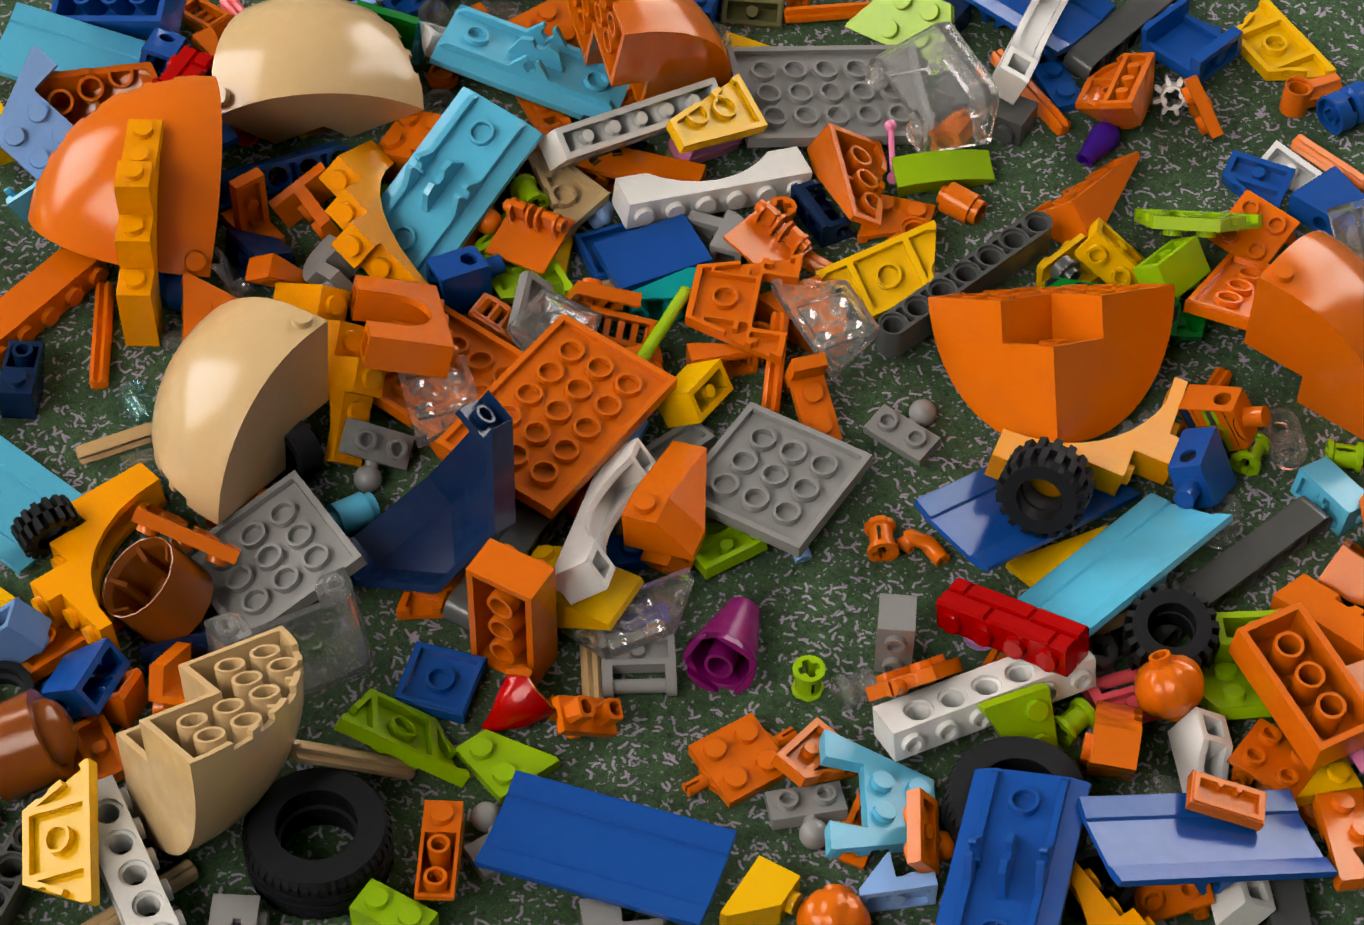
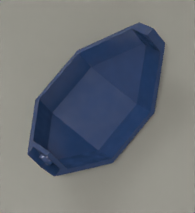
[343,390,516,593]

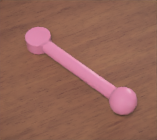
[884,119,897,185]

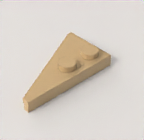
[527,144,610,238]

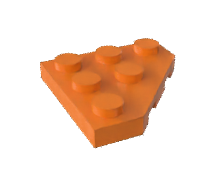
[131,501,241,568]

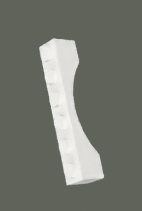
[985,0,1069,105]
[612,146,813,229]
[554,437,656,605]
[1167,707,1276,925]

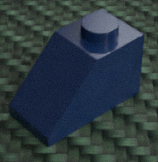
[224,229,295,287]

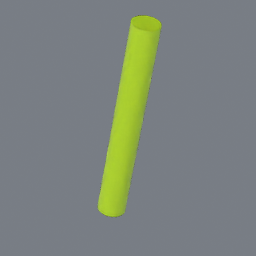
[637,286,691,361]

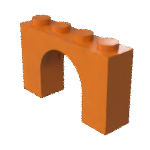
[348,274,458,379]

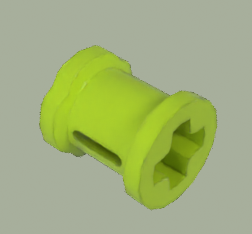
[509,174,550,209]
[1229,431,1271,476]
[1324,438,1364,473]
[791,655,826,702]
[1054,697,1095,746]

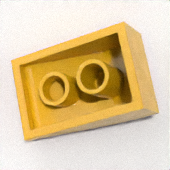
[530,545,644,630]

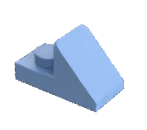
[858,852,938,913]

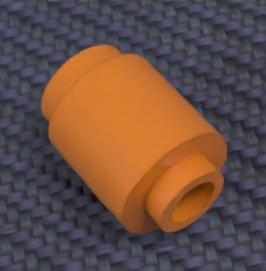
[936,182,988,226]

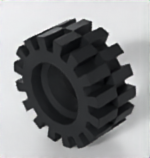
[10,494,83,559]

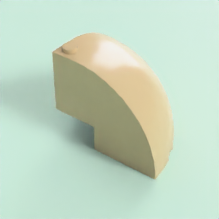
[212,0,424,144]
[151,297,329,525]
[116,625,304,856]

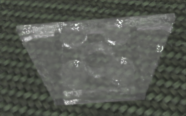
[771,279,879,379]
[396,355,479,448]
[560,567,694,660]

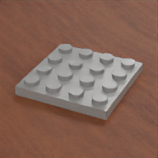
[705,401,873,558]
[182,470,367,642]

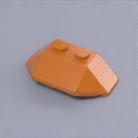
[1075,52,1156,129]

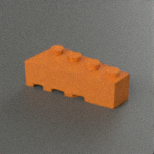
[1269,573,1364,666]

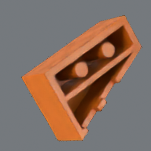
[1079,700,1142,782]

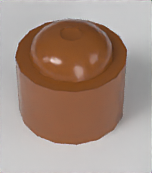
[102,536,214,644]
[0,689,78,803]

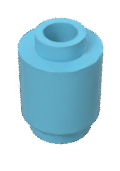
[327,492,381,536]

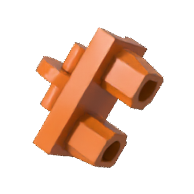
[551,695,624,739]

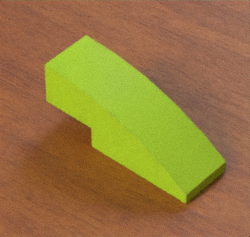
[891,149,995,197]

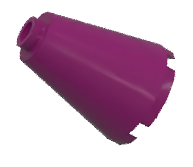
[683,597,760,695]

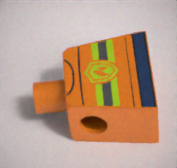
[1178,384,1271,453]

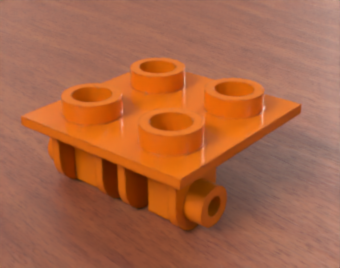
[1208,189,1301,264]
[484,197,575,275]
[723,199,813,264]
[1226,717,1318,800]
[1134,883,1216,924]

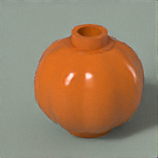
[1134,649,1205,722]
[796,884,872,925]

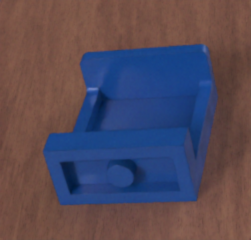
[1141,0,1243,84]

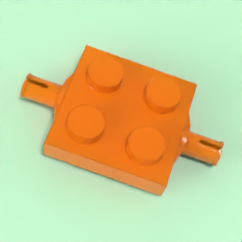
[865,653,963,702]
[681,712,797,809]

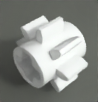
[1152,75,1190,116]

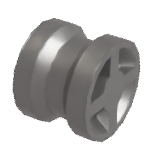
[1089,634,1119,677]

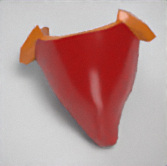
[482,664,558,733]

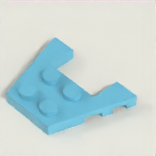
[819,730,935,859]

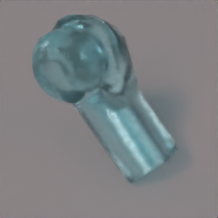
[119,378,151,423]

